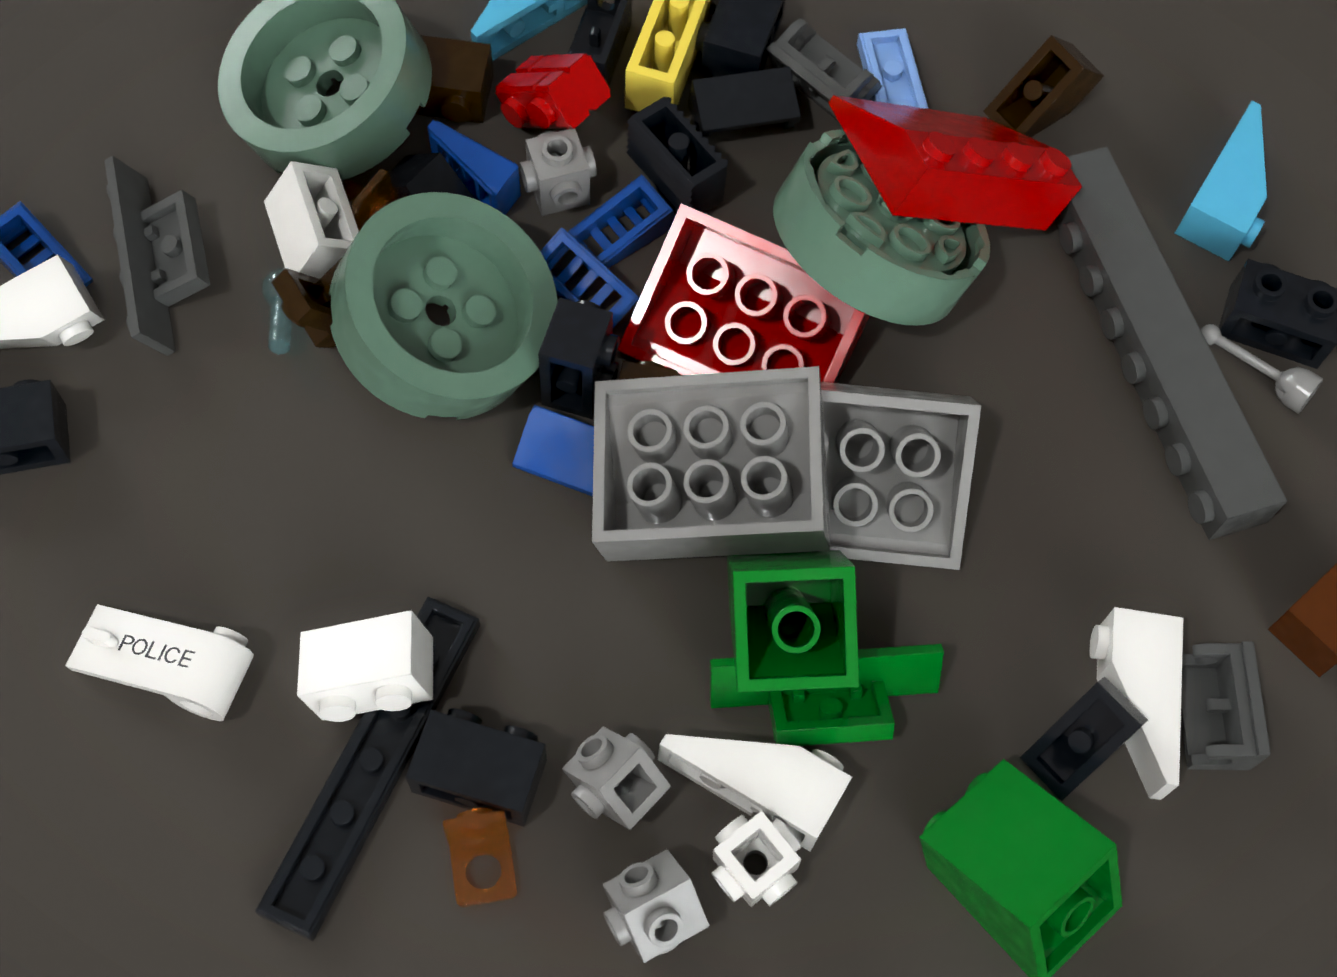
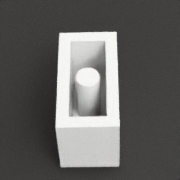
[264,161,359,279]
[297,610,433,722]

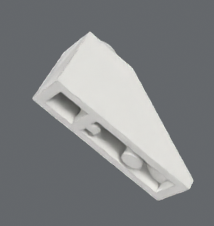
[0,254,104,349]
[1089,607,1183,800]
[658,734,852,852]

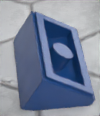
[512,405,594,497]

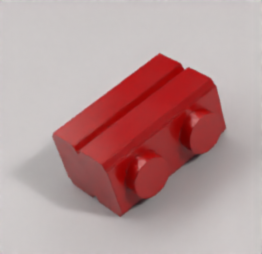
[495,53,611,129]

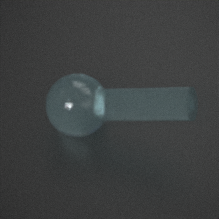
[262,268,292,354]

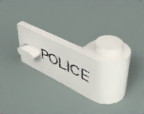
[65,604,254,721]

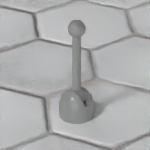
[1201,324,1324,414]

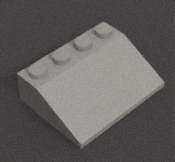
[592,366,830,562]
[821,382,981,570]

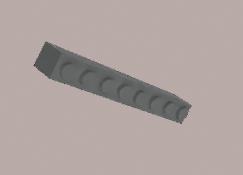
[1054,147,1287,540]

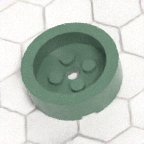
[218,0,432,180]
[773,129,990,326]
[329,192,558,420]

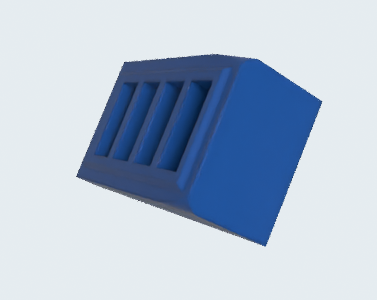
[427,120,521,215]
[568,174,675,271]
[0,201,93,287]
[540,227,640,329]

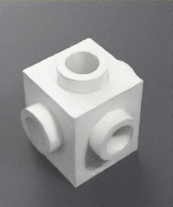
[711,810,802,907]

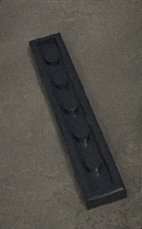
[255,596,480,942]

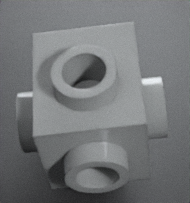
[519,129,597,216]
[562,726,671,830]
[602,849,709,963]

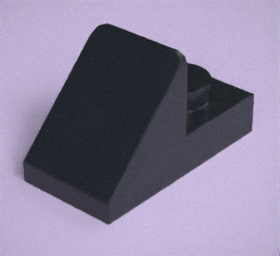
[1020,677,1148,801]

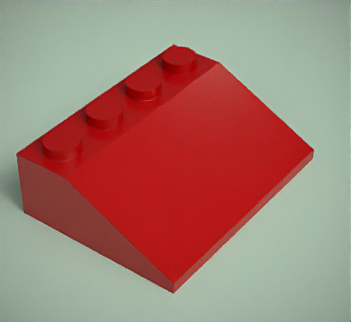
[828,95,1083,230]
[618,203,870,383]

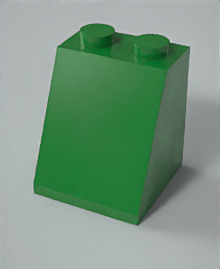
[727,550,859,692]
[919,759,1123,977]

